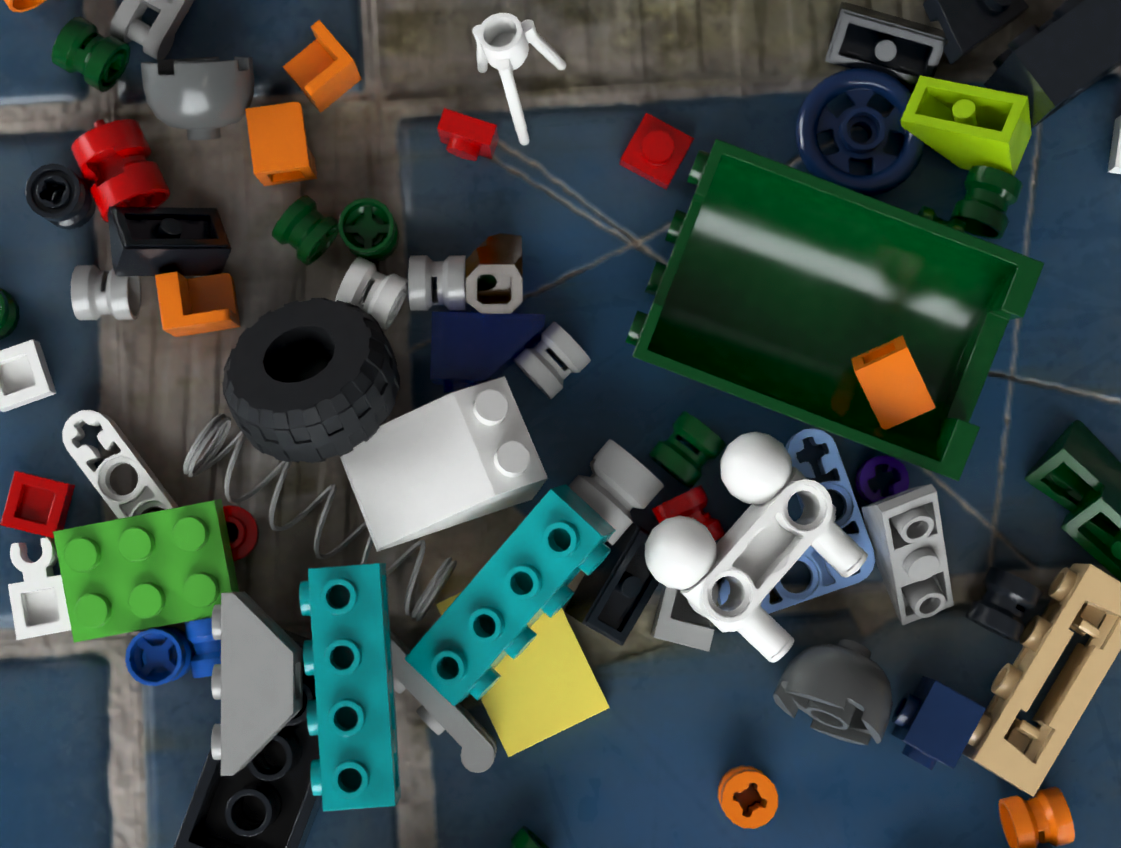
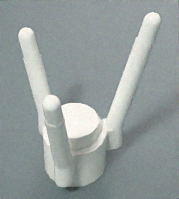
[472,13,567,146]

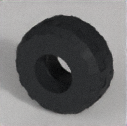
[222,298,400,463]

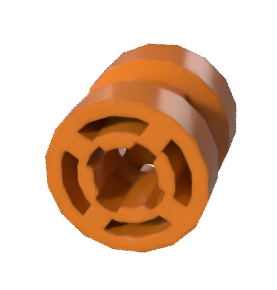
[999,786,1075,848]

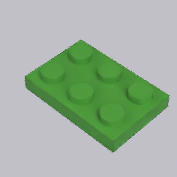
[53,499,239,643]

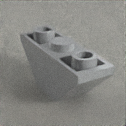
[861,484,954,625]
[211,592,303,776]

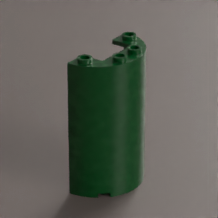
[625,139,1044,481]

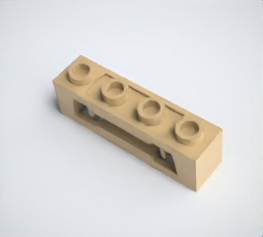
[962,563,1121,797]

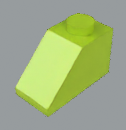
[900,75,1032,176]

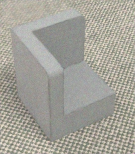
[651,583,719,652]

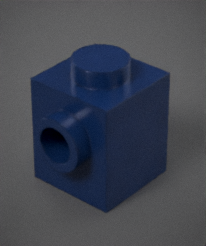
[891,676,986,770]

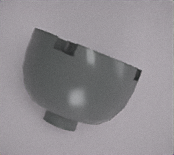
[141,56,254,140]
[773,639,893,745]

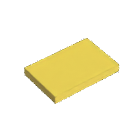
[436,592,610,757]

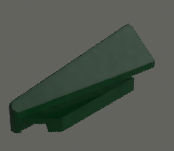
[1025,420,1121,582]

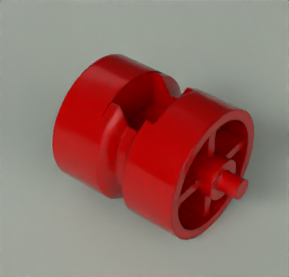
[71,119,171,222]

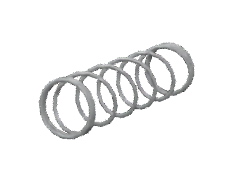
[183,413,457,622]

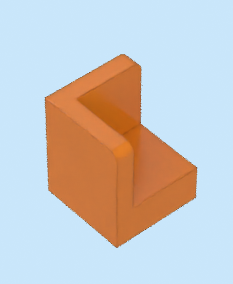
[283,20,362,113]
[245,102,317,186]
[155,271,241,337]
[851,335,936,430]

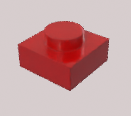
[437,108,499,161]
[619,112,694,190]
[0,471,75,538]

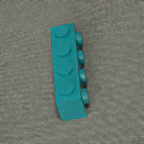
[404,484,616,706]
[299,563,401,812]

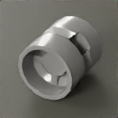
[568,439,664,546]

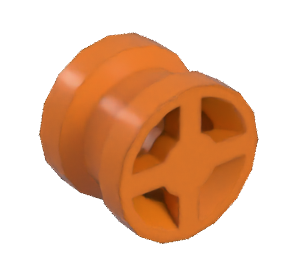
[717,765,778,829]

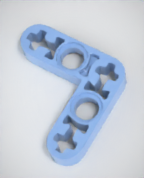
[717,428,875,614]

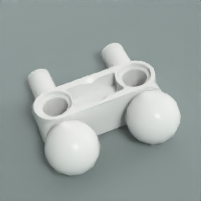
[645,432,868,663]

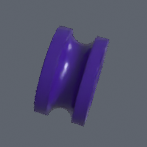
[854,455,909,504]

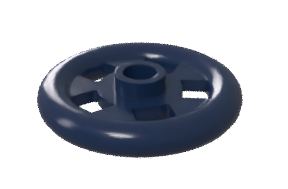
[795,68,925,197]

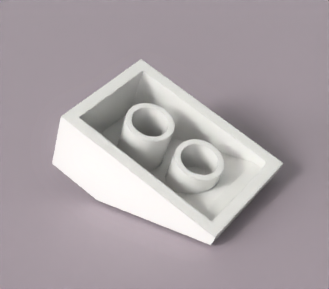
[340,376,548,552]

